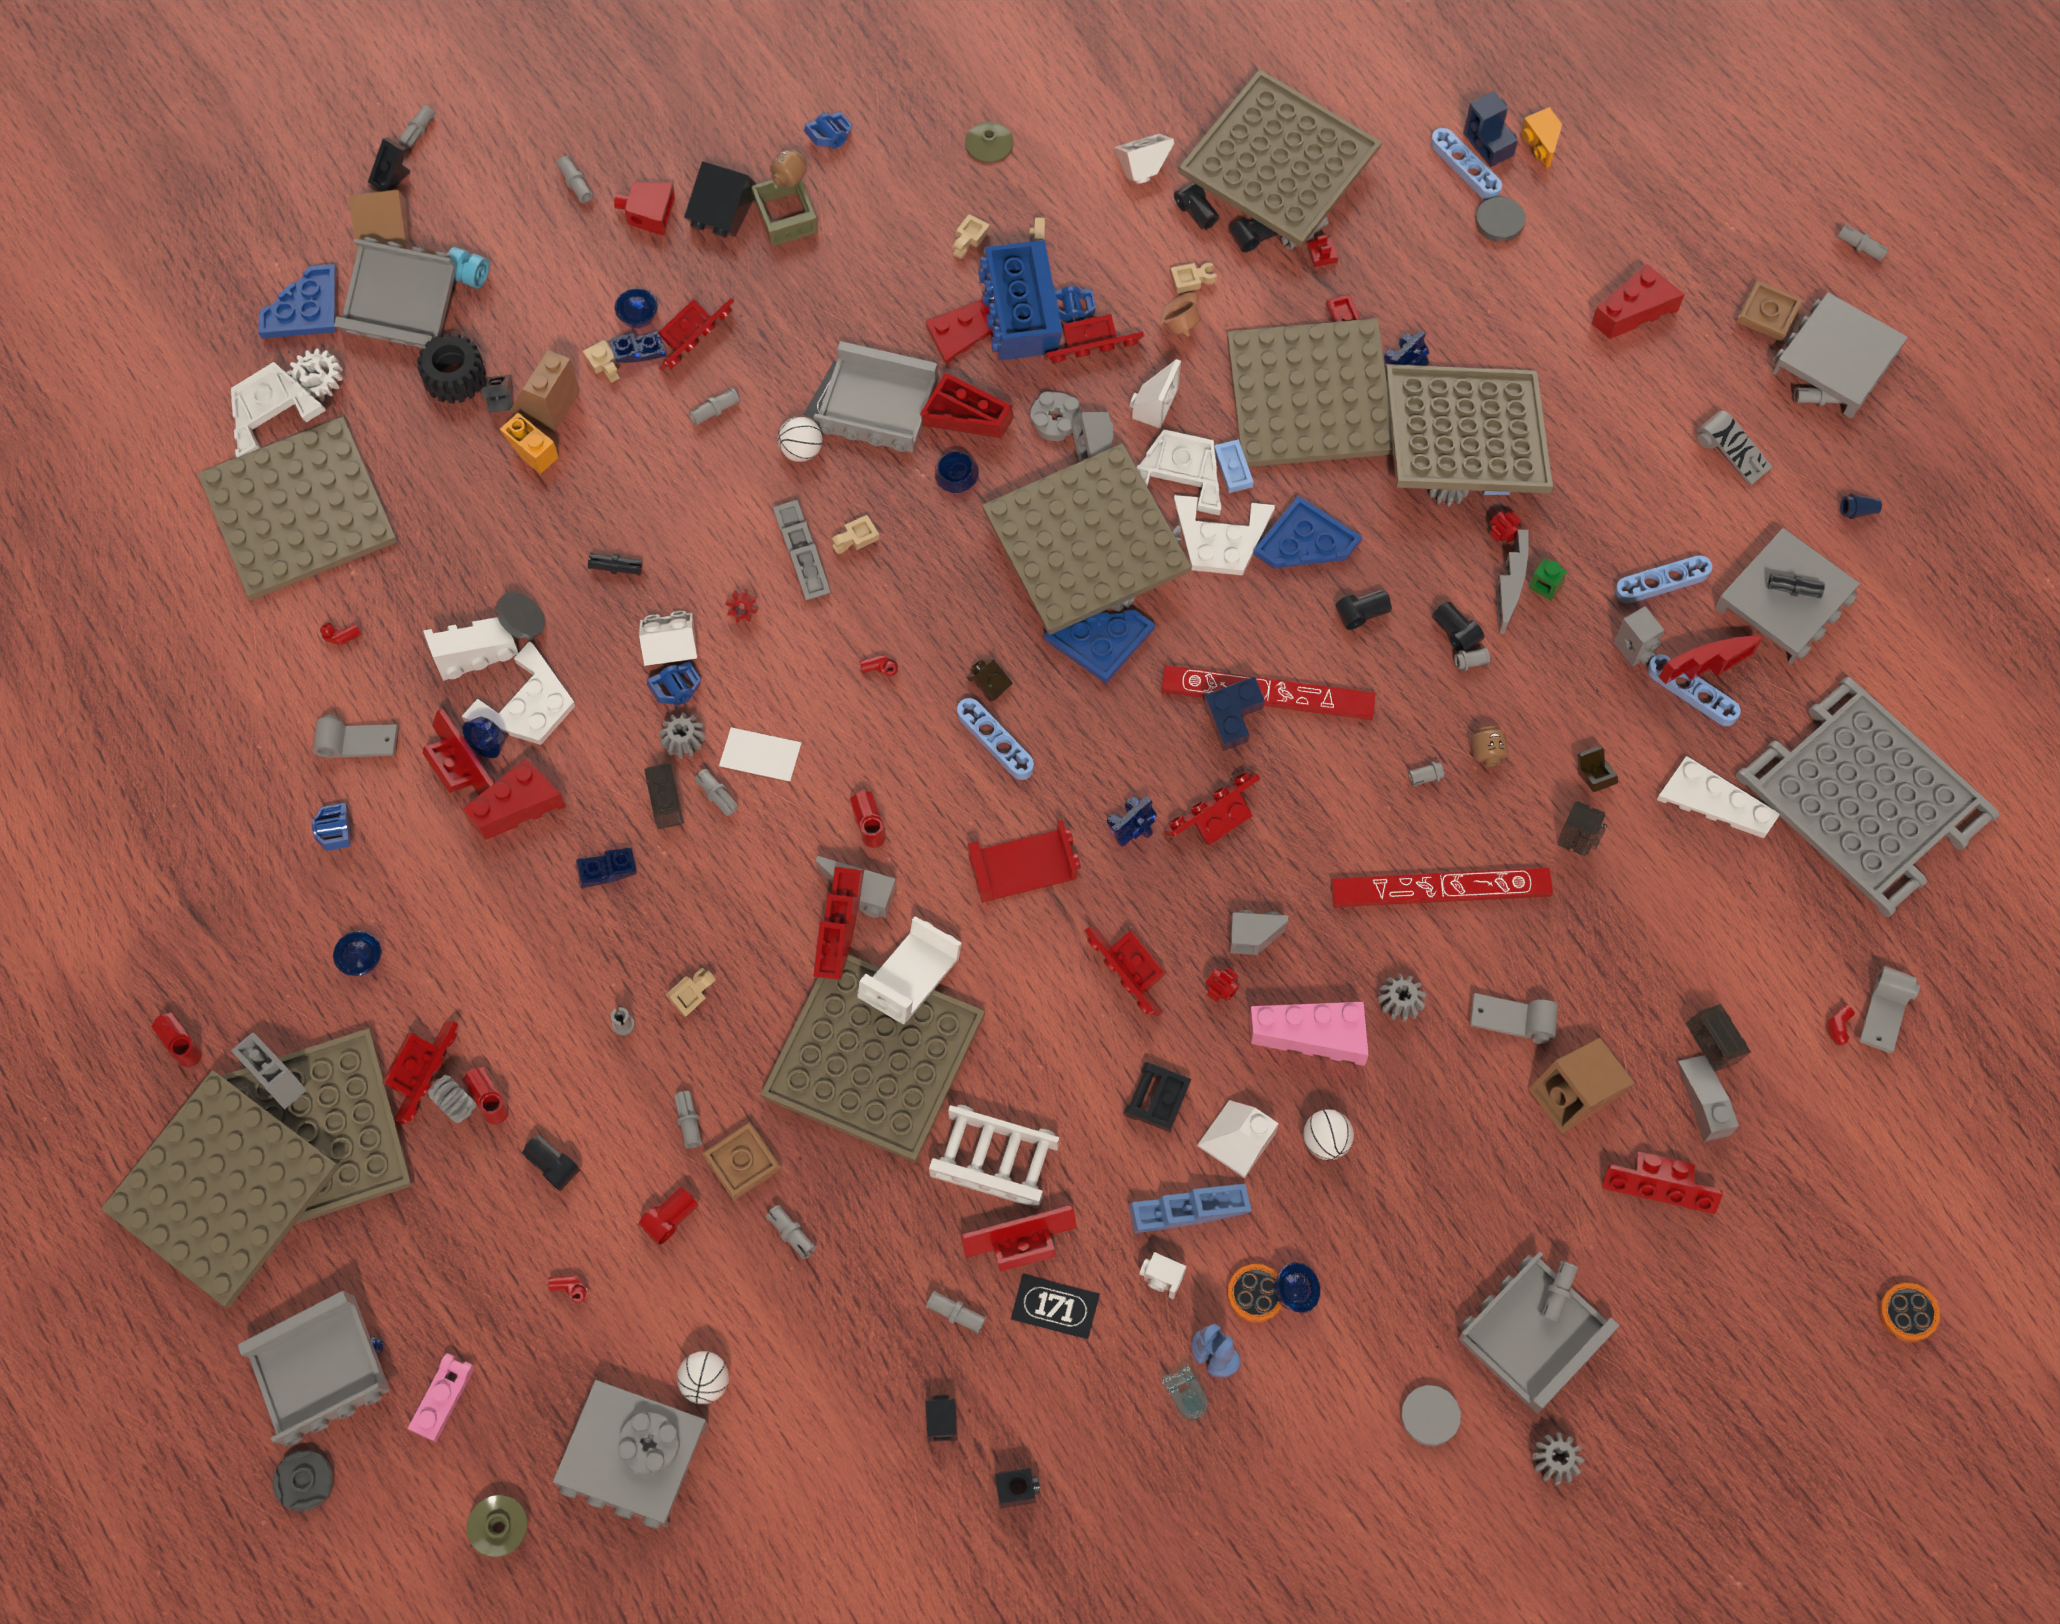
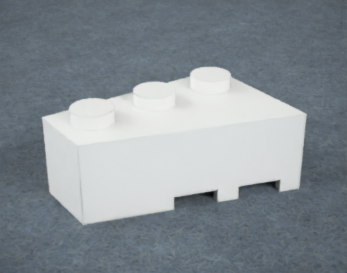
[423,617,518,681]

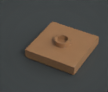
[1736,280,1803,342]
[702,1122,782,1202]

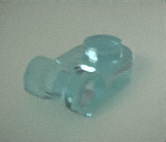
[1161,1364,1208,1421]

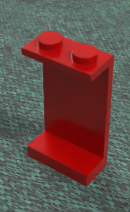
[968,820,1081,903]

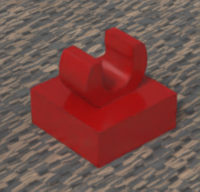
[1307,235,1339,267]

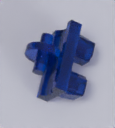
[1384,330,1429,366]
[1107,796,1157,847]

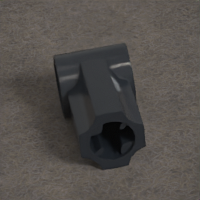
[1174,182,1219,230]
[1230,219,1279,253]
[1335,589,1392,630]
[1432,601,1484,653]
[522,1135,581,1191]

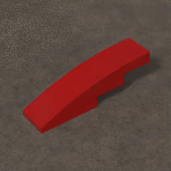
[1659,635,1763,685]
[813,867,864,980]

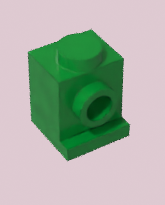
[1529,558,1567,601]

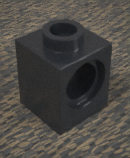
[925,1395,958,1442]
[995,1468,1040,1509]

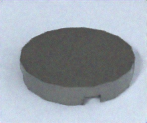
[1476,197,1525,242]
[495,592,545,640]
[273,1450,334,1512]

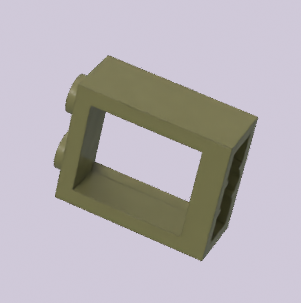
[751,180,818,247]

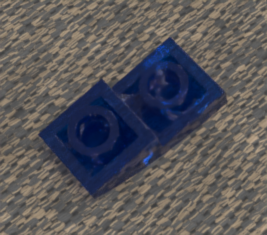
[609,330,666,363]
[576,847,637,888]

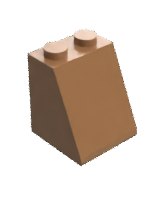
[349,190,410,255]
[510,350,579,431]
[1528,1038,1634,1134]

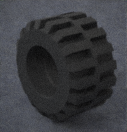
[417,333,486,404]

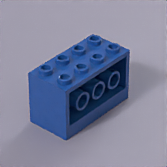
[978,240,1063,361]

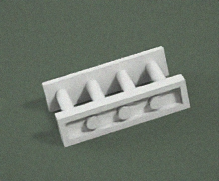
[929,1105,1059,1209]

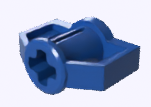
[804,112,853,149]
[1055,286,1096,323]
[647,661,701,705]
[312,803,351,851]

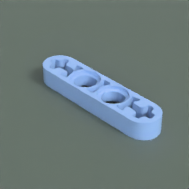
[1431,128,1502,200]
[1614,555,1713,604]
[1647,654,1741,726]
[957,698,1034,780]

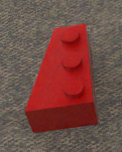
[1591,264,1685,339]
[920,372,1014,438]
[463,758,566,840]

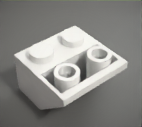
[639,611,697,666]

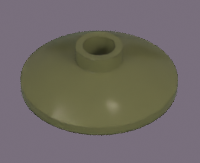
[965,122,1013,163]
[467,1495,528,1557]

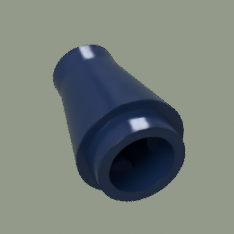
[1840,493,1882,519]

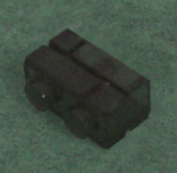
[644,763,684,829]
[1557,801,1607,856]
[1685,1004,1751,1072]

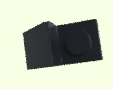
[368,138,411,192]
[481,375,513,412]

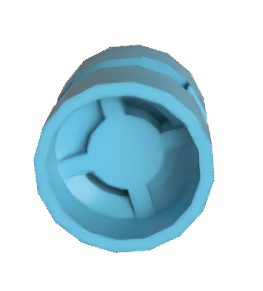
[447,247,490,289]

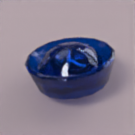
[614,288,658,328]
[935,451,979,493]
[462,717,505,759]
[333,931,381,977]
[1274,1262,1321,1313]

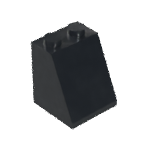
[684,161,757,238]

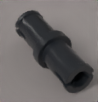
[588,552,643,576]
[1767,573,1825,599]

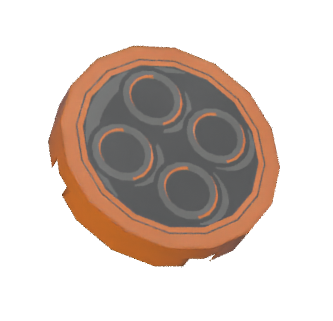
[1227,1264,1285,1323]
[1879,1283,1940,1343]

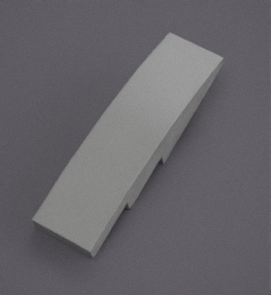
[773,500,831,601]
[1496,530,1528,634]

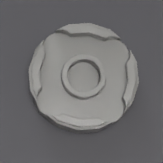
[1401,1385,1461,1446]

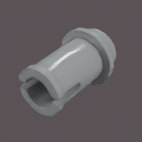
[1454,648,1490,671]
[1408,761,1444,787]
[611,1007,635,1036]

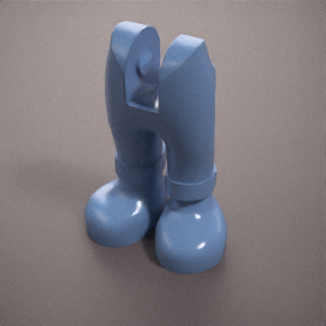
[1191,1324,1241,1378]

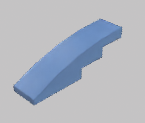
[1129,1184,1252,1233]

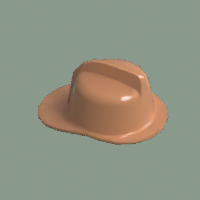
[1161,292,1200,337]

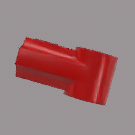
[850,790,886,848]
[151,1012,202,1067]
[462,1067,509,1125]
[638,1187,698,1245]

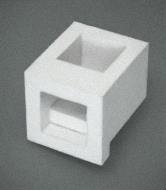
[1139,1252,1186,1299]

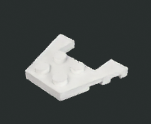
[231,362,326,457]
[1136,430,1221,516]
[1174,495,1275,575]
[462,641,575,745]

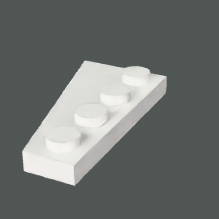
[1657,756,1780,838]

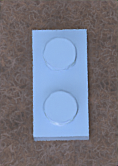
[1214,439,1254,493]

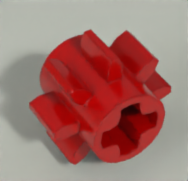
[1489,511,1522,543]
[725,589,759,623]
[1205,967,1240,1002]

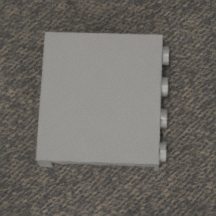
[334,237,457,349]
[1772,292,1907,419]
[814,341,938,452]
[1715,528,1860,665]
[1458,1252,1620,1414]
[238,1291,390,1446]
[553,1380,709,1530]

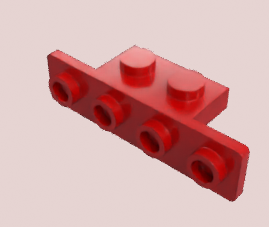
[657,298,734,371]
[1044,314,1144,363]
[422,709,495,795]
[1163,772,1260,845]
[1084,926,1167,1016]
[382,1021,458,1124]
[1602,1152,1723,1214]
[961,1205,1077,1272]

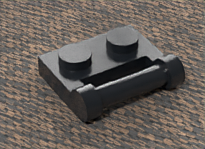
[1123,1062,1191,1132]

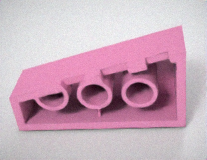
[1249,1002,1369,1066]

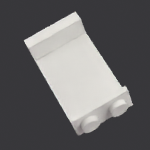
[857,917,961,1025]

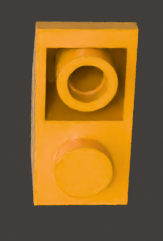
[1521,107,1562,168]
[500,413,559,474]

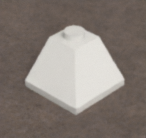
[1114,134,1174,183]
[1130,359,1181,428]
[1197,1100,1279,1178]

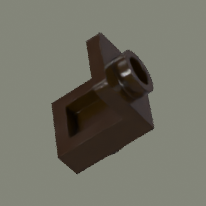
[966,659,1013,701]
[1577,746,1618,792]

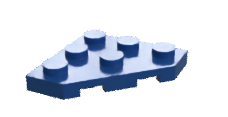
[259,264,337,338]
[1253,496,1362,569]
[1044,610,1155,684]

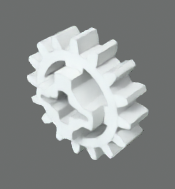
[287,349,343,401]

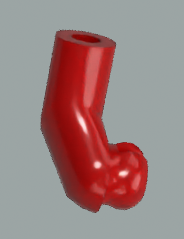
[320,623,362,645]
[859,655,898,677]
[1827,1005,1855,1045]
[548,1275,588,1303]

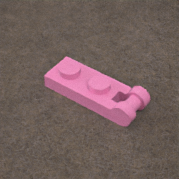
[408,1353,474,1443]

